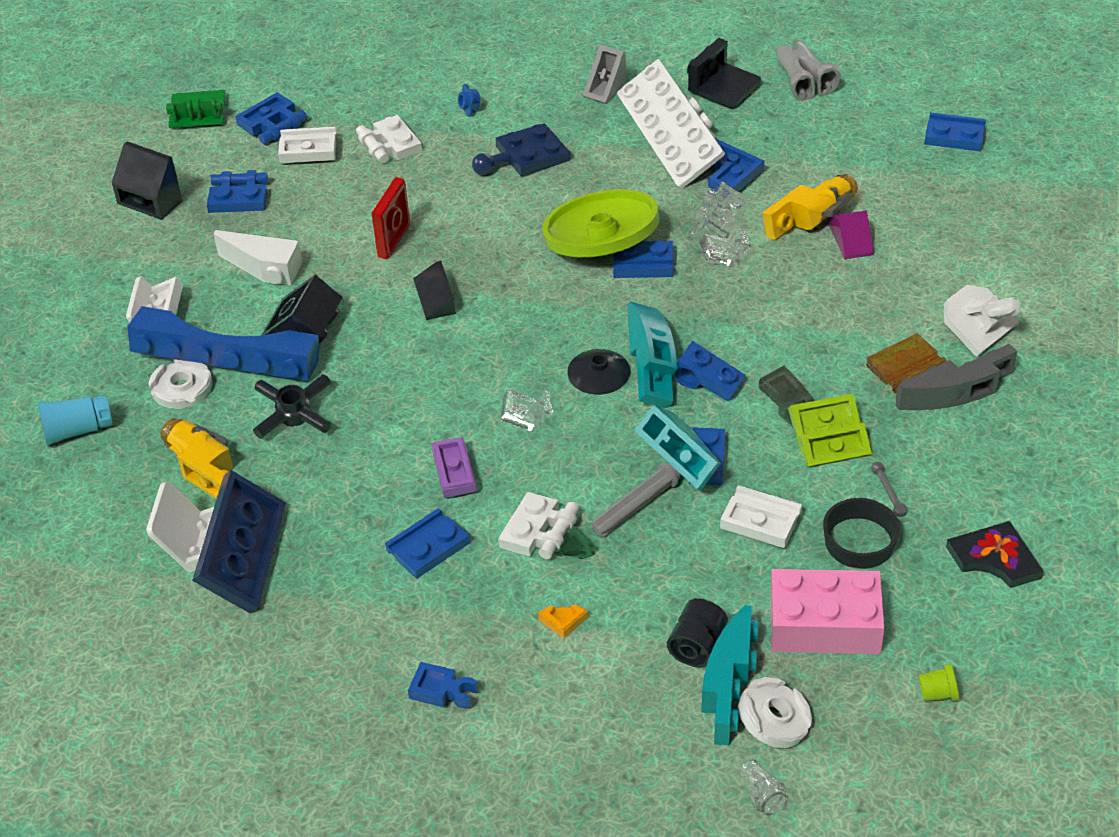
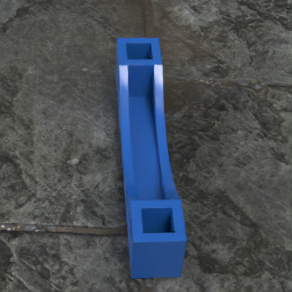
[127,306,319,382]

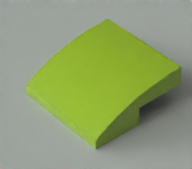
[788,393,872,467]

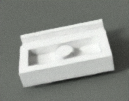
[278,127,337,163]
[720,485,802,548]

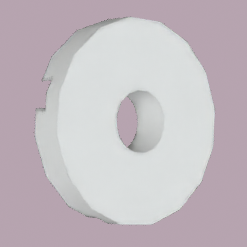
[149,359,213,409]
[738,677,812,748]

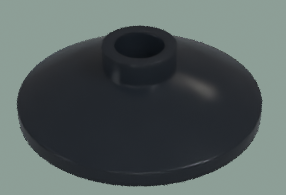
[567,349,630,395]

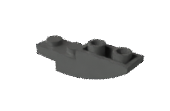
[895,344,1017,410]

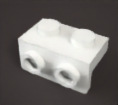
[126,276,183,323]

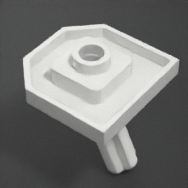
[944,285,1021,357]

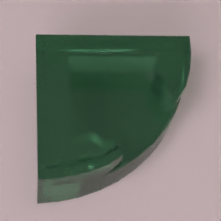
[554,526,595,559]

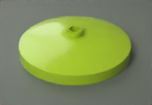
[542,189,660,257]

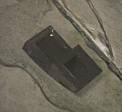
[759,366,815,428]

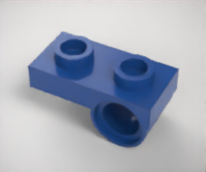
[674,340,745,401]

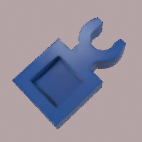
[408,662,478,709]

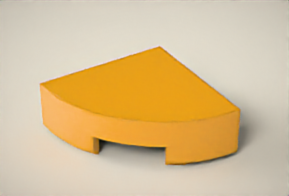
[538,605,588,638]

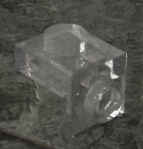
[699,227,750,268]
[501,389,553,432]

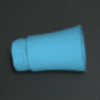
[37,396,112,446]

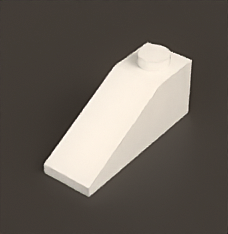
[214,230,303,285]

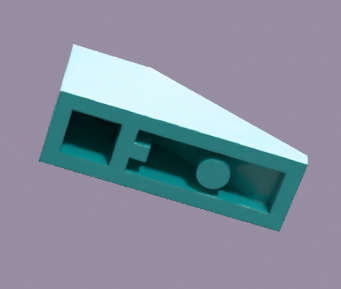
[634,404,721,490]

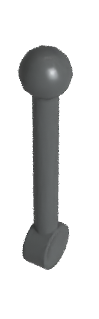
[871,462,907,517]

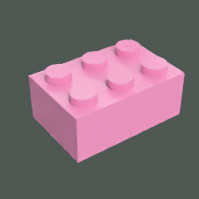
[770,569,884,654]

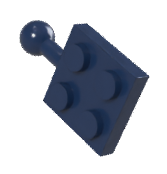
[472,123,571,176]

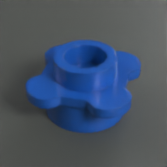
[458,84,480,116]

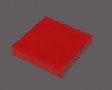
[371,177,411,259]

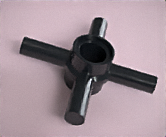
[253,374,331,439]

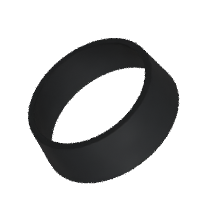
[823,498,900,569]

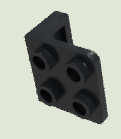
[687,38,761,108]

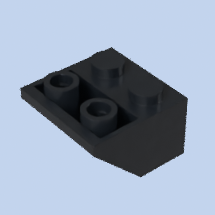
[112,141,183,220]

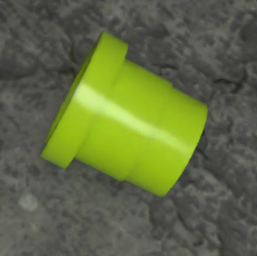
[918,663,959,702]

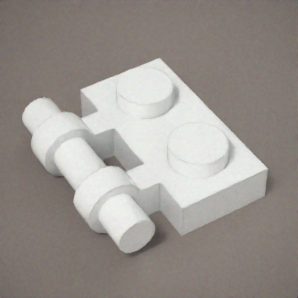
[356,115,422,164]
[498,492,579,559]

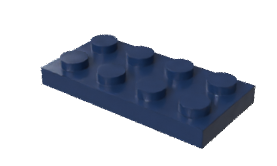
[192,470,286,613]

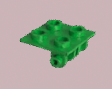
[166,90,225,128]

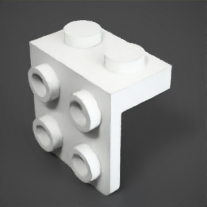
[146,481,214,572]

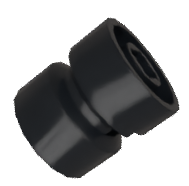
[667,598,728,668]

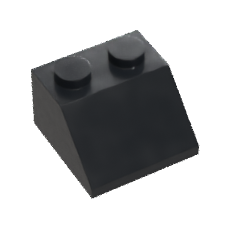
[261,274,343,343]

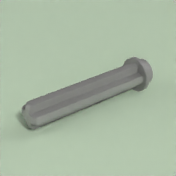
[592,463,680,537]

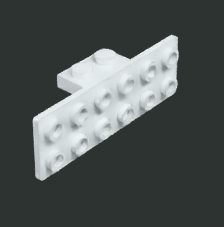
[617,59,725,189]

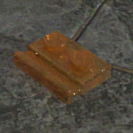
[866,333,947,393]

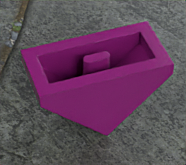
[827,210,874,260]

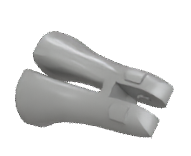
[776,41,841,101]

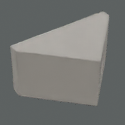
[582,44,626,104]

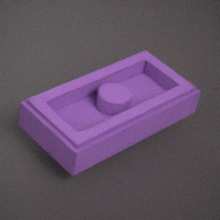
[431,437,476,498]

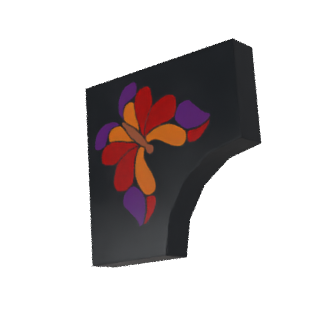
[946,521,1044,588]

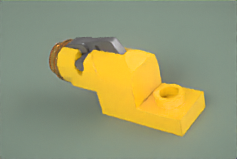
[762,174,858,240]
[161,418,233,499]

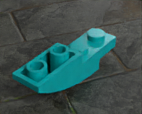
[628,301,678,408]
[701,605,758,746]

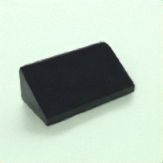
[413,260,456,320]

